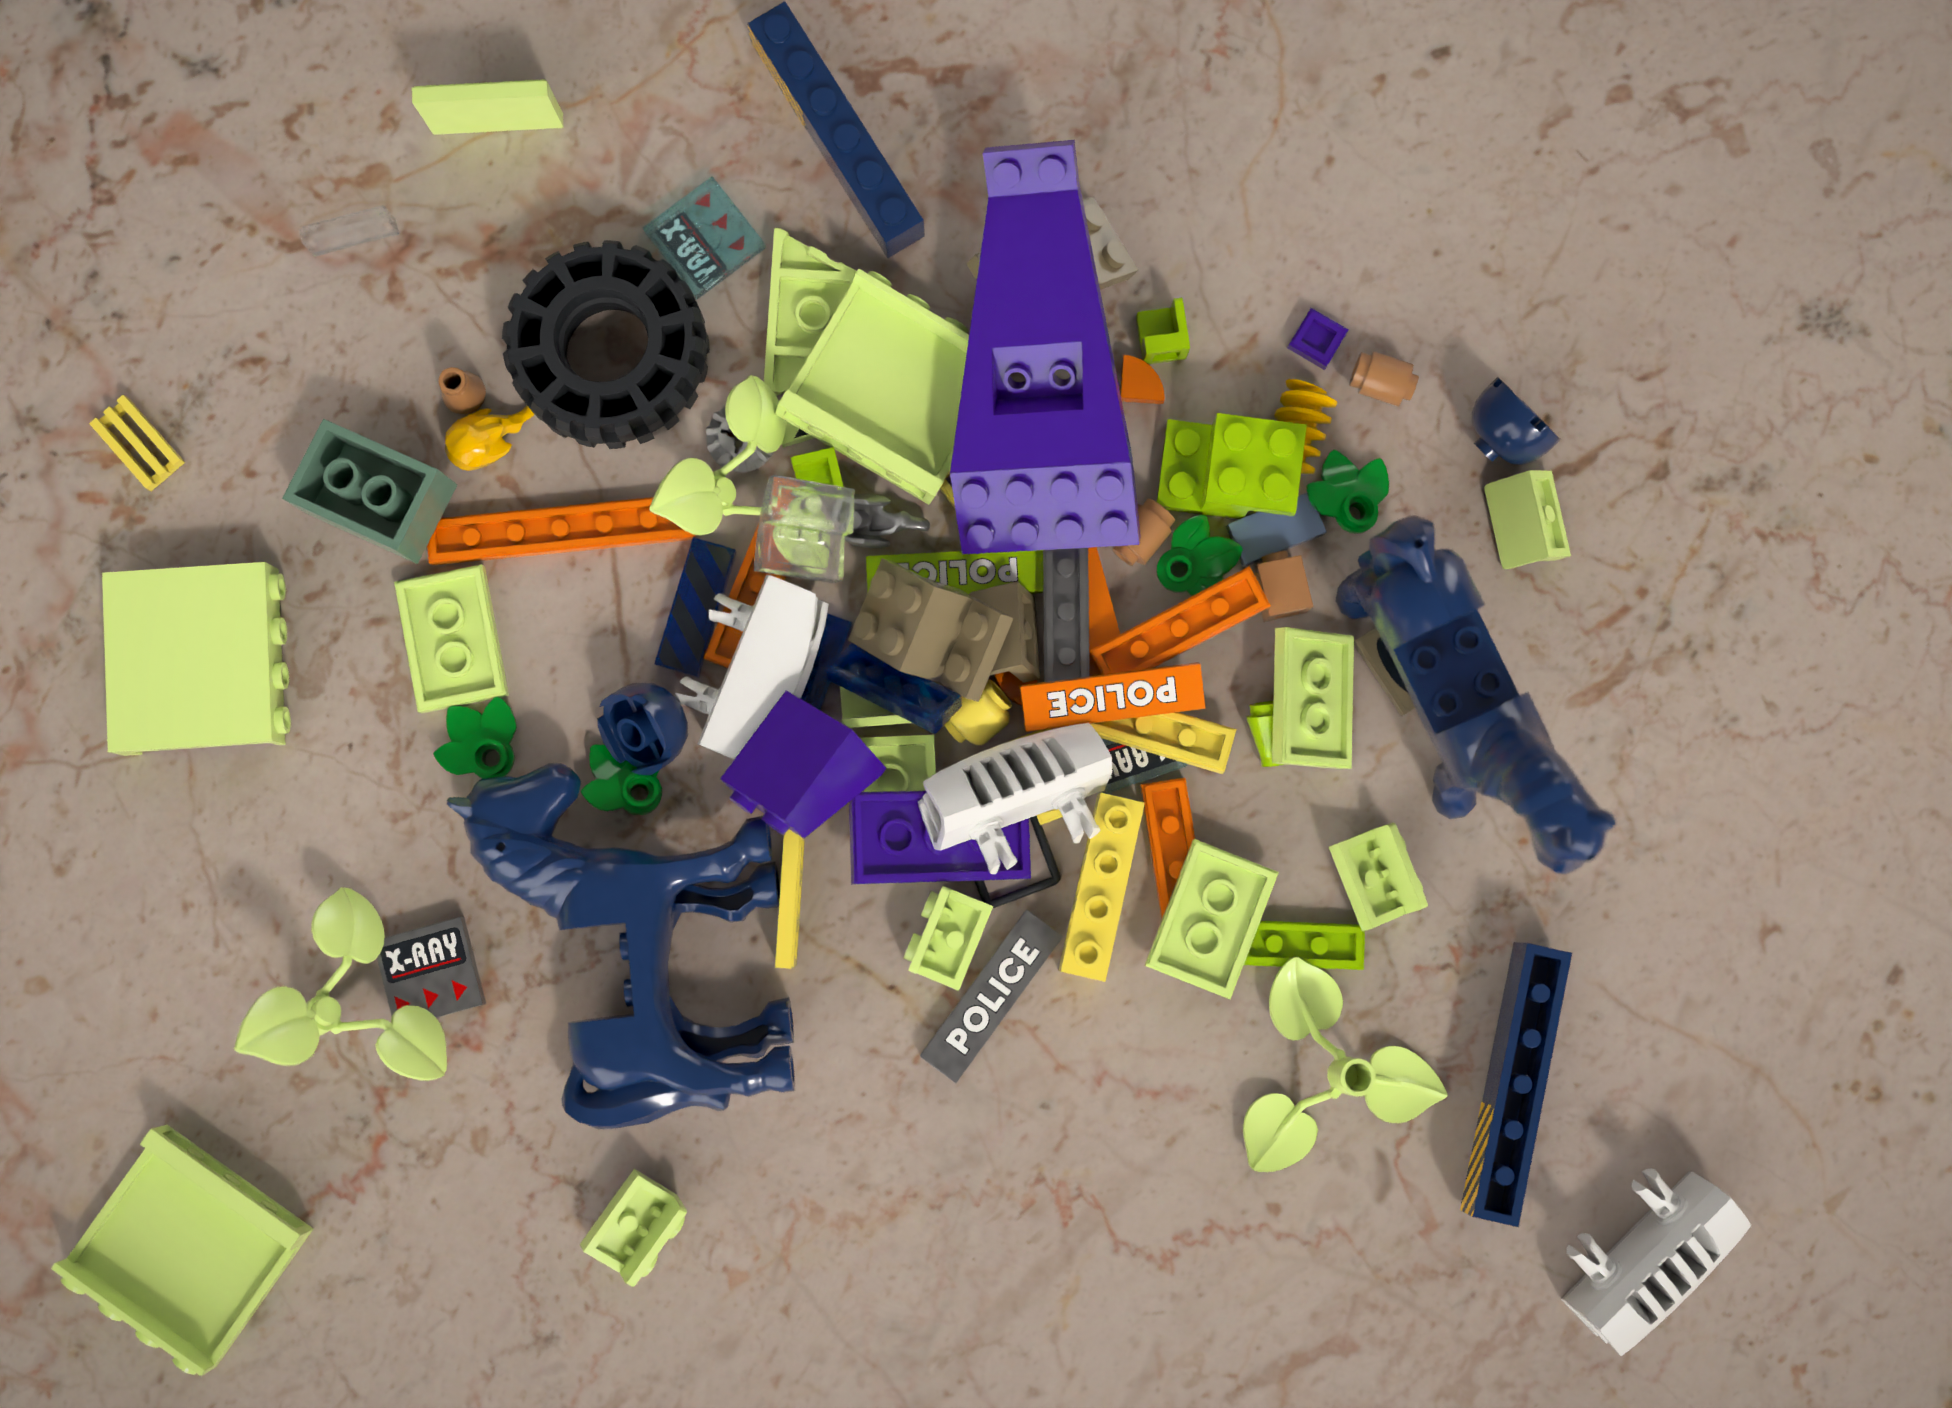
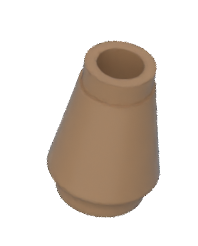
[439,367,486,414]

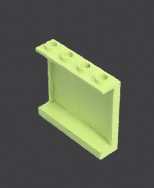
[775,269,969,505]
[102,562,291,756]
[51,1125,313,1376]

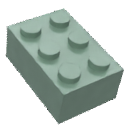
[282,419,458,564]

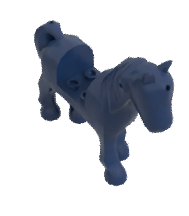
[1336,515,1616,874]
[447,763,795,1129]

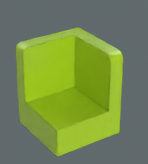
[1136,297,1190,364]
[791,447,846,508]

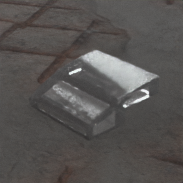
[754,475,855,583]

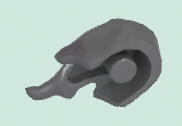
[829,494,930,548]

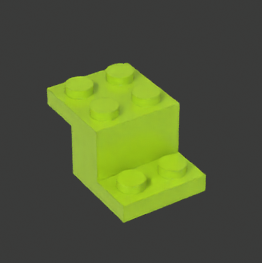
[1156,413,1307,519]

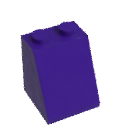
[720,690,887,839]

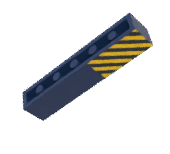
[747,1,925,259]
[1460,942,1572,1227]

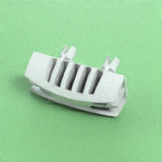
[675,575,829,759]
[918,723,1112,874]
[1561,1168,1751,1356]

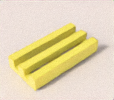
[89,395,185,491]

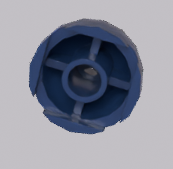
[1472,377,1561,465]
[597,683,688,775]

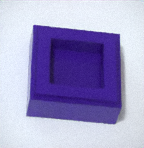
[1287,308,1349,370]

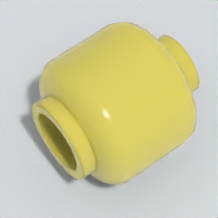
[944,679,1012,745]

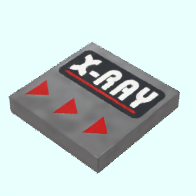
[377,917,486,1018]

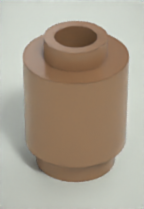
[1349,351,1419,406]
[1112,498,1175,566]

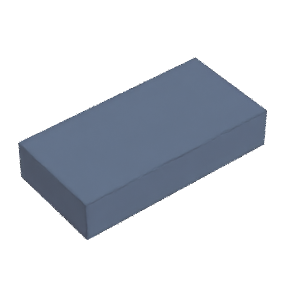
[1226,493,1326,567]

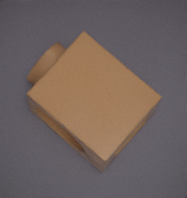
[1252,551,1313,622]

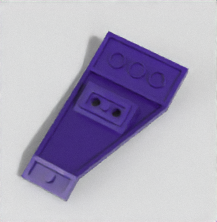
[950,140,1141,554]

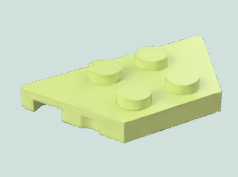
[764,228,857,396]

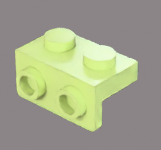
[1329,822,1428,931]
[904,886,993,991]
[580,1169,687,1287]

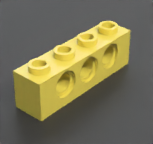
[1058,793,1145,982]

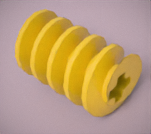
[1275,379,1337,474]

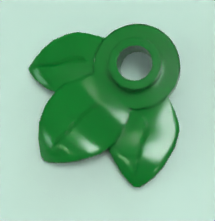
[1306,450,1389,534]
[1156,515,1243,596]
[433,696,517,779]
[581,744,662,815]

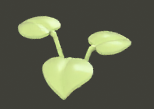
[649,375,829,576]
[235,887,447,1081]
[1243,957,1448,1172]

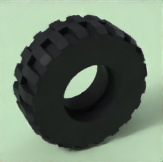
[502,240,710,449]

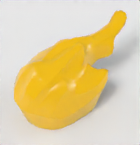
[445,406,534,471]

